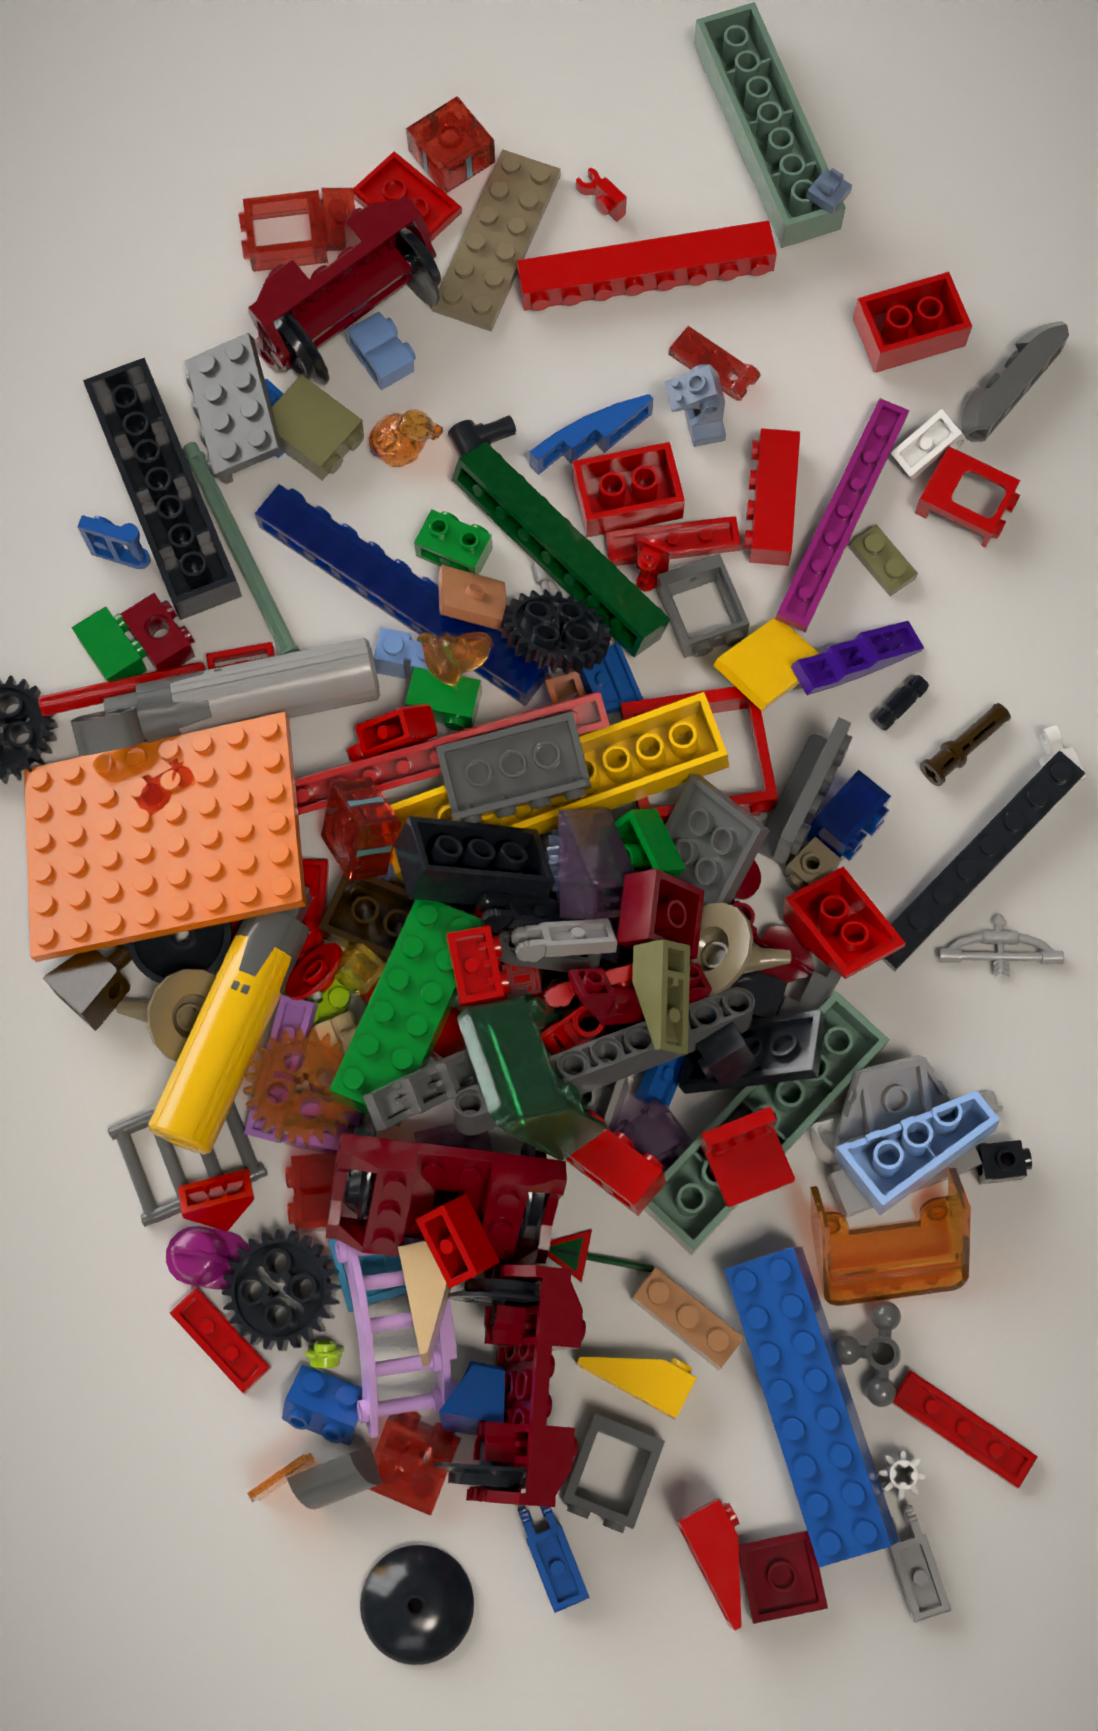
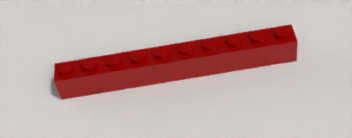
[295,691,610,815]
[359,965,666,1216]

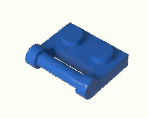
[77,515,151,569]

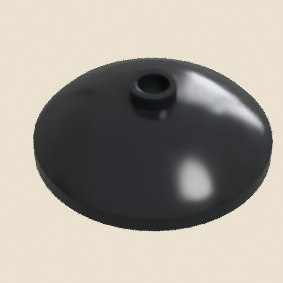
[126,922,232,984]
[360,1545,474,1665]

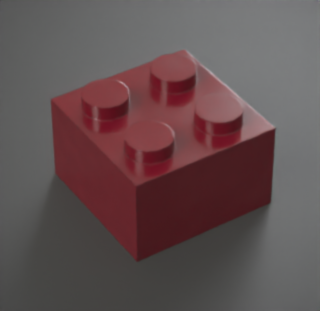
[617,869,705,960]

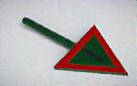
[548,1230,655,1283]

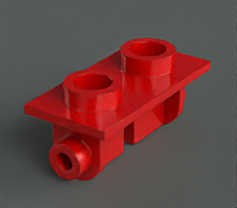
[636,537,671,592]

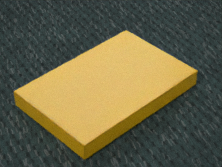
[713,617,820,711]

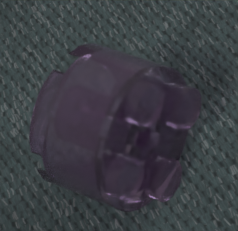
[611,1100,693,1172]

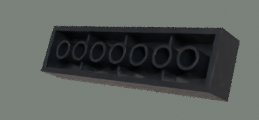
[83,357,242,620]

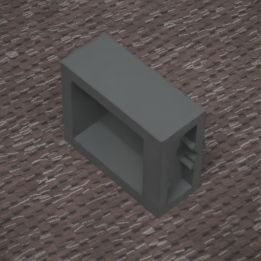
[656,553,750,658]
[562,1413,665,1533]

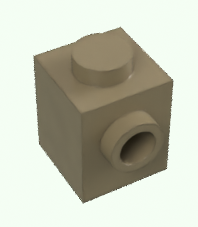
[784,837,841,892]

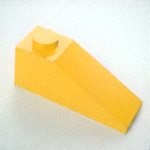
[577,1357,697,1420]

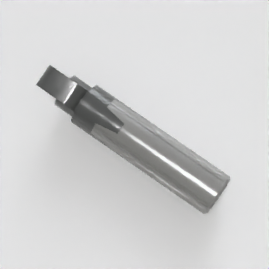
[70,637,380,756]

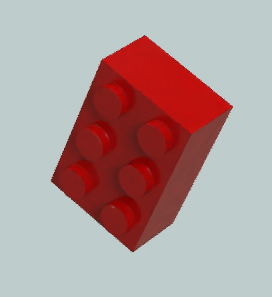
[853,272,972,373]
[572,442,685,538]

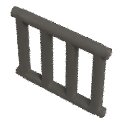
[108,1102,268,1227]

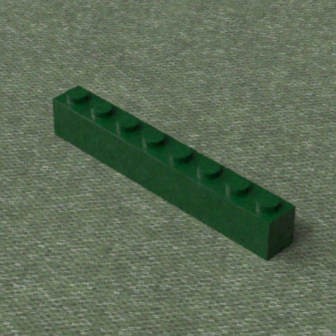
[451,442,671,658]

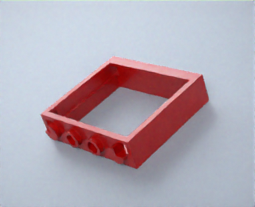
[620,686,778,824]

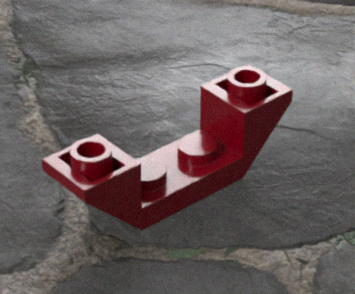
[568,963,712,1025]

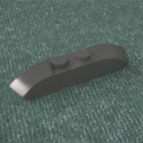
[962,321,1069,442]

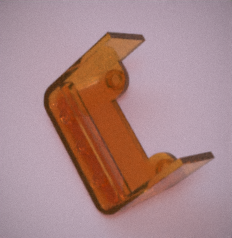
[810,1168,971,1306]

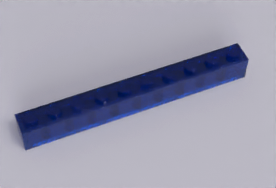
[255,484,549,707]

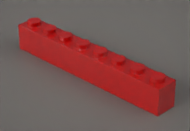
[517,220,777,311]

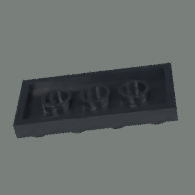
[679,1010,826,1094]

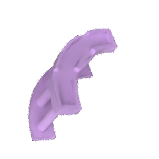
[335,1237,459,1438]

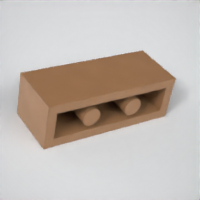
[632,1267,744,1370]

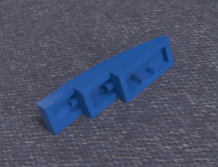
[529,394,654,475]

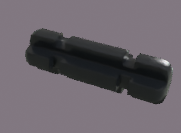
[873,675,929,731]

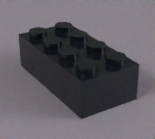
[394,816,555,905]

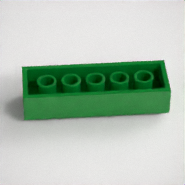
[329,900,483,1127]

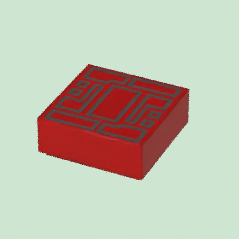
[501,964,542,1002]

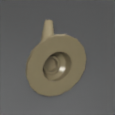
[690,903,792,996]
[116,969,216,1062]

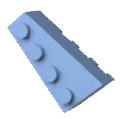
[834,1090,1000,1216]

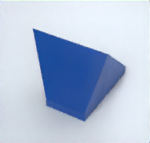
[439,1361,505,1436]

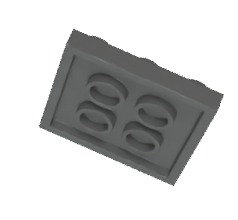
[665,774,770,906]

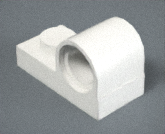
[890,409,966,479]

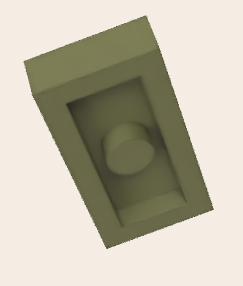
[849,524,918,597]

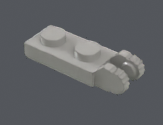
[511,918,617,962]
[888,1505,952,1623]

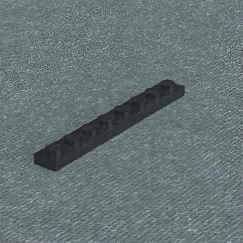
[882,750,1085,971]

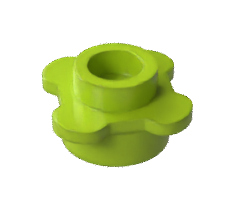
[305,1340,344,1368]

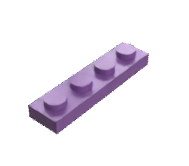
[244,995,318,1143]

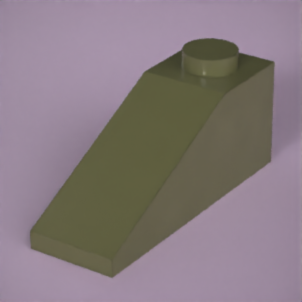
[632,939,690,1055]

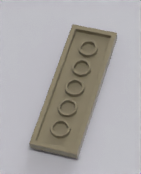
[432,149,561,332]

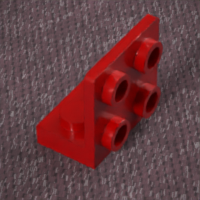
[446,925,509,1013]
[699,1106,795,1208]

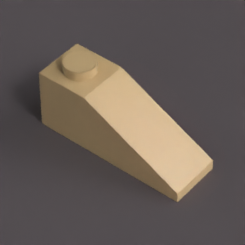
[398,1241,451,1367]

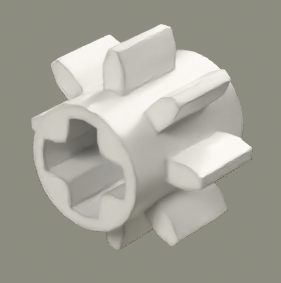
[877,1451,926,1499]

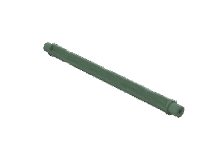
[183,442,300,655]

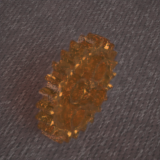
[243,1028,357,1147]

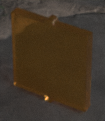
[247,1453,315,1503]

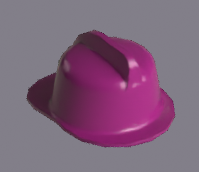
[166,1226,250,1290]

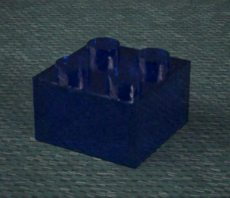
[806,770,891,863]

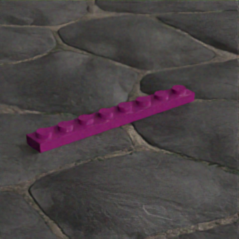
[775,398,910,633]

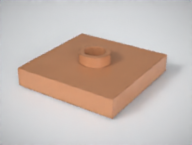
[438,565,507,631]

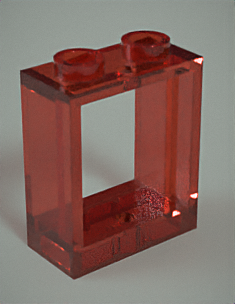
[238,190,328,272]

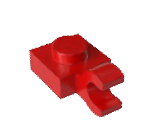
[576,167,627,222]

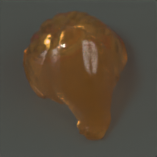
[368,409,443,467]
[417,631,494,686]

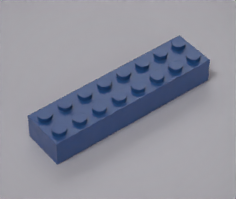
[724,1246,899,1568]

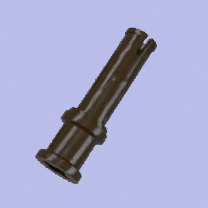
[920,703,1011,786]

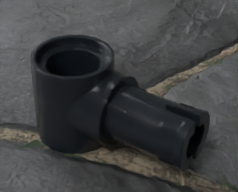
[448,415,516,458]

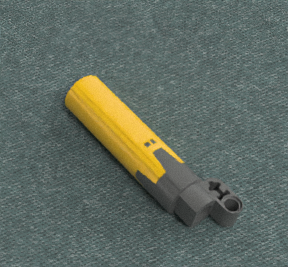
[148,887,312,1155]

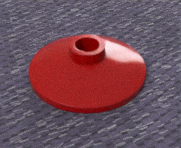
[286,942,343,1001]

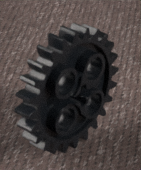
[500,589,612,675]
[0,675,58,784]
[221,1229,341,1351]

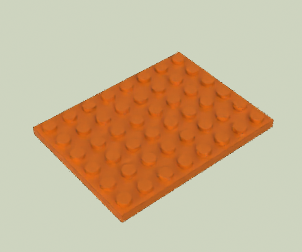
[24,712,307,962]

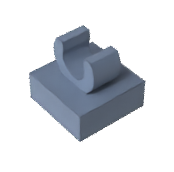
[806,168,852,215]

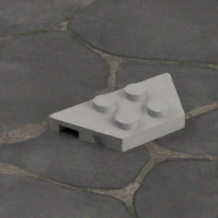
[833,1055,951,1149]

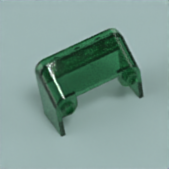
[457,994,607,1160]

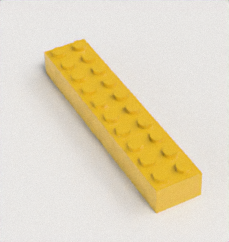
[375,692,730,883]

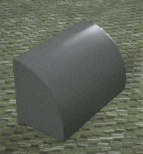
[287,1447,383,1510]

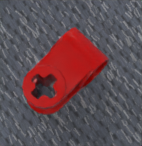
[536,1006,606,1056]

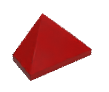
[178,1168,255,1232]

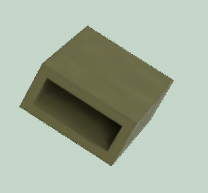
[272,374,364,481]

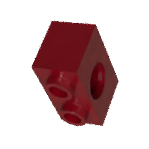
[120,593,196,671]

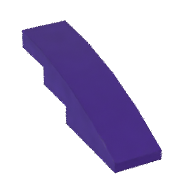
[791,621,924,696]

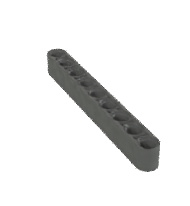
[453,987,755,1136]

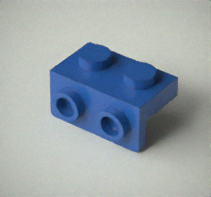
[282,1364,362,1446]

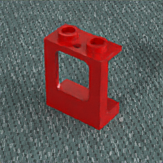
[915,446,1021,548]

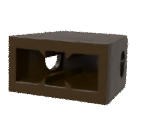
[43,945,132,1031]

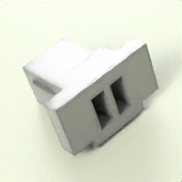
[982,1091,1003,1113]

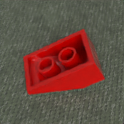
[783,866,905,979]
[675,1499,742,1631]

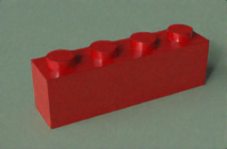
[744,428,800,566]

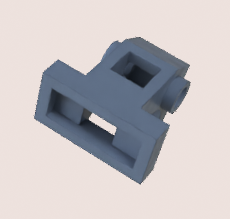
[665,364,726,447]

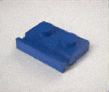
[579,642,644,715]

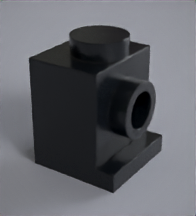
[975,1140,1032,1185]

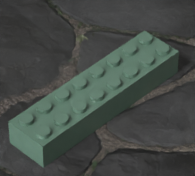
[694,2,846,248]
[644,991,890,1256]

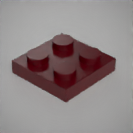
[739,1530,828,1624]

